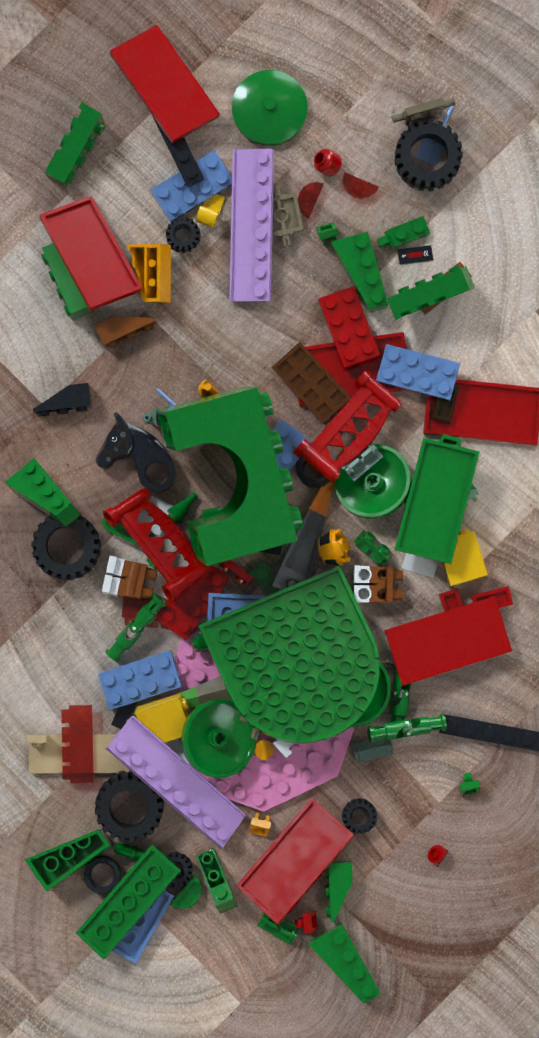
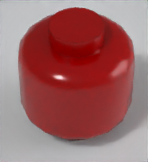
[314,149,342,176]

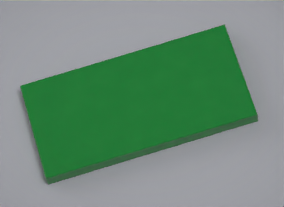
[395,438,480,564]

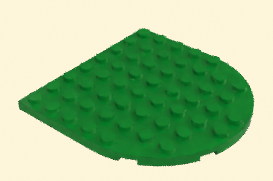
[198,566,380,744]

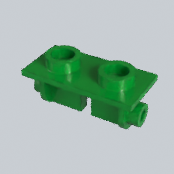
[353,530,393,566]
[257,913,300,945]

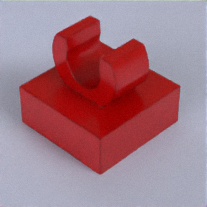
[295,910,318,933]

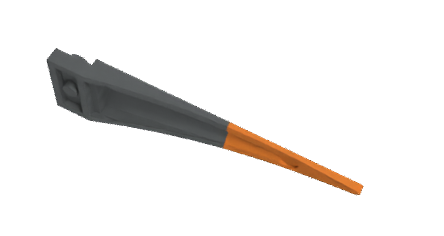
[269,451,344,590]

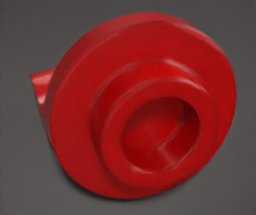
[428,845,449,867]

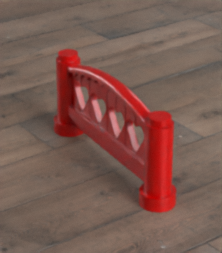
[293,369,402,483]
[103,488,210,601]

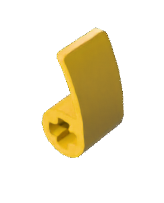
[196,194,225,227]

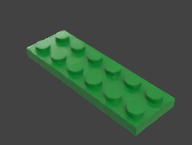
[76,844,182,960]

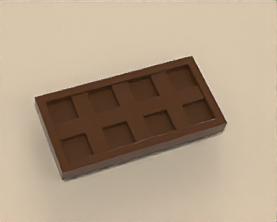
[272,342,351,424]

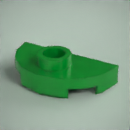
[169,874,202,909]

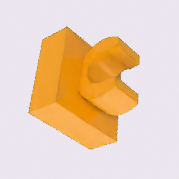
[249,813,271,837]

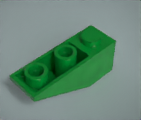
[196,848,238,914]
[325,861,353,922]

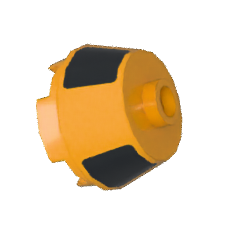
[318,529,351,565]

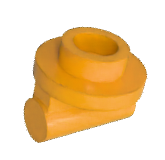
[198,380,220,398]
[255,740,274,760]

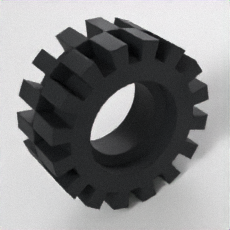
[166,217,200,253]
[342,798,377,834]
[166,852,193,888]

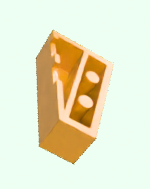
[127,244,171,303]

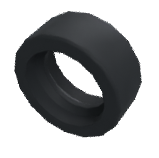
[296,457,330,488]
[84,856,121,894]

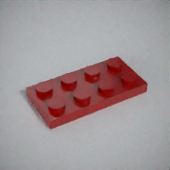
[318,286,380,369]
[155,560,230,641]

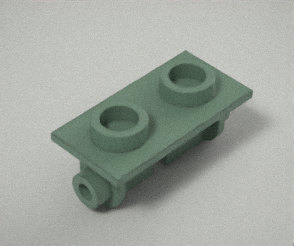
[142,407,161,428]
[342,443,383,482]
[352,739,394,763]

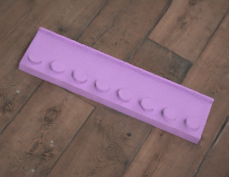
[229,149,274,302]
[106,716,247,848]

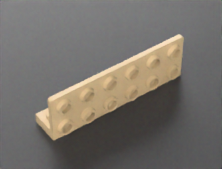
[27,734,129,773]

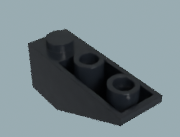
[33,383,92,417]

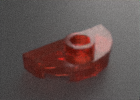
[343,172,379,199]
[298,182,324,219]

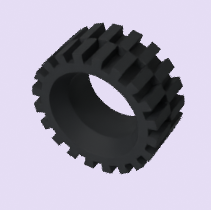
[394,119,463,191]
[31,515,101,580]
[95,770,164,843]

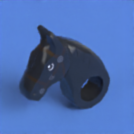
[96,412,176,493]

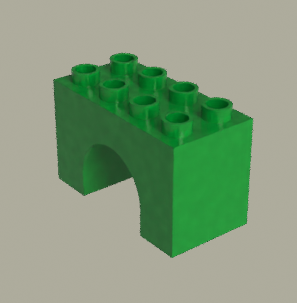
[156,386,303,566]

